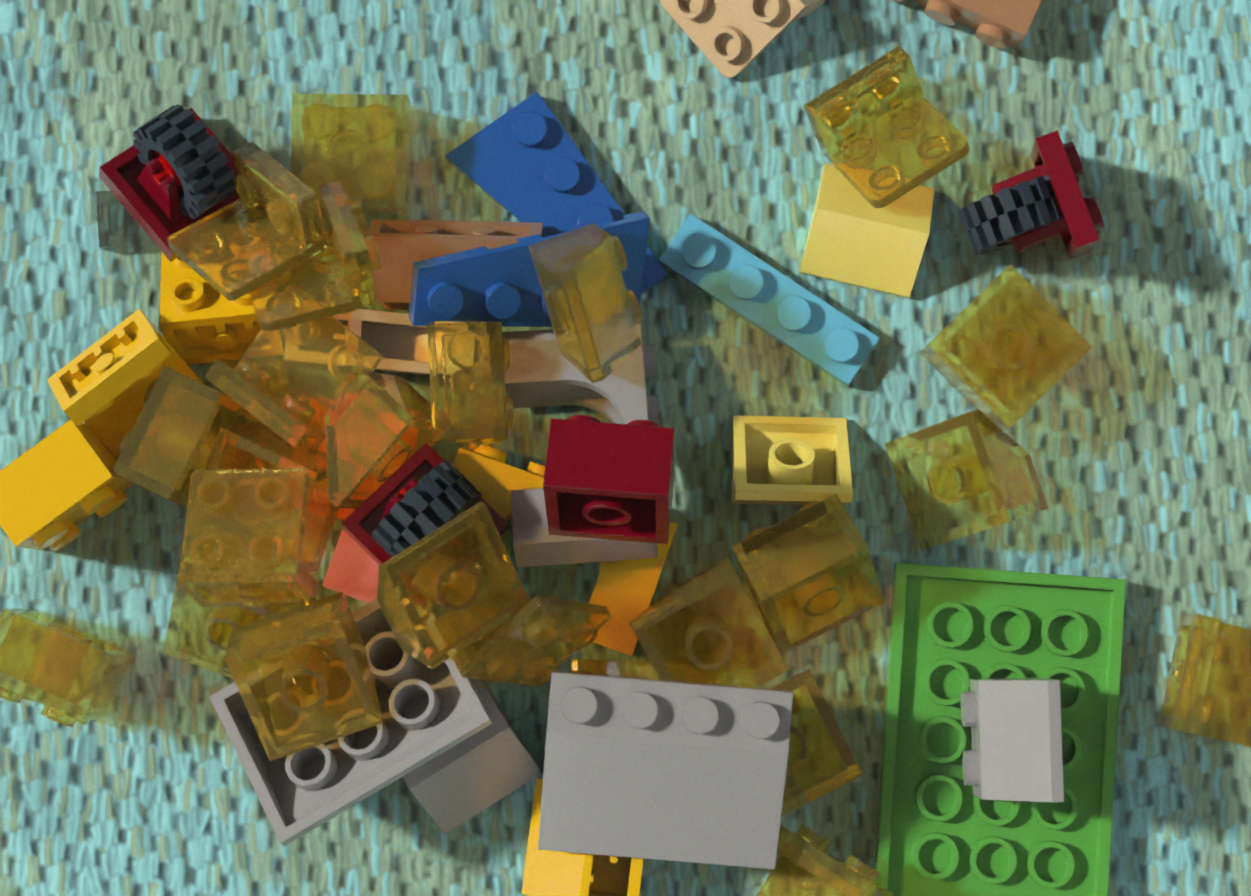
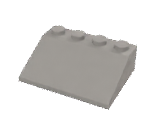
[209,585,492,846]
[538,671,793,870]

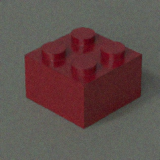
[543,415,674,544]

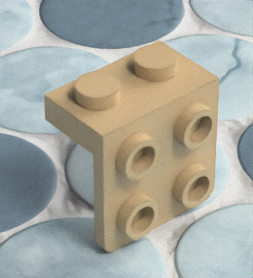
[660,0,825,78]

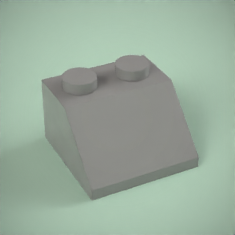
[402,675,542,834]
[961,677,1064,802]

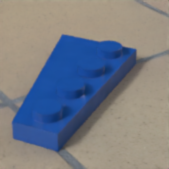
[445,92,668,296]
[408,211,650,327]

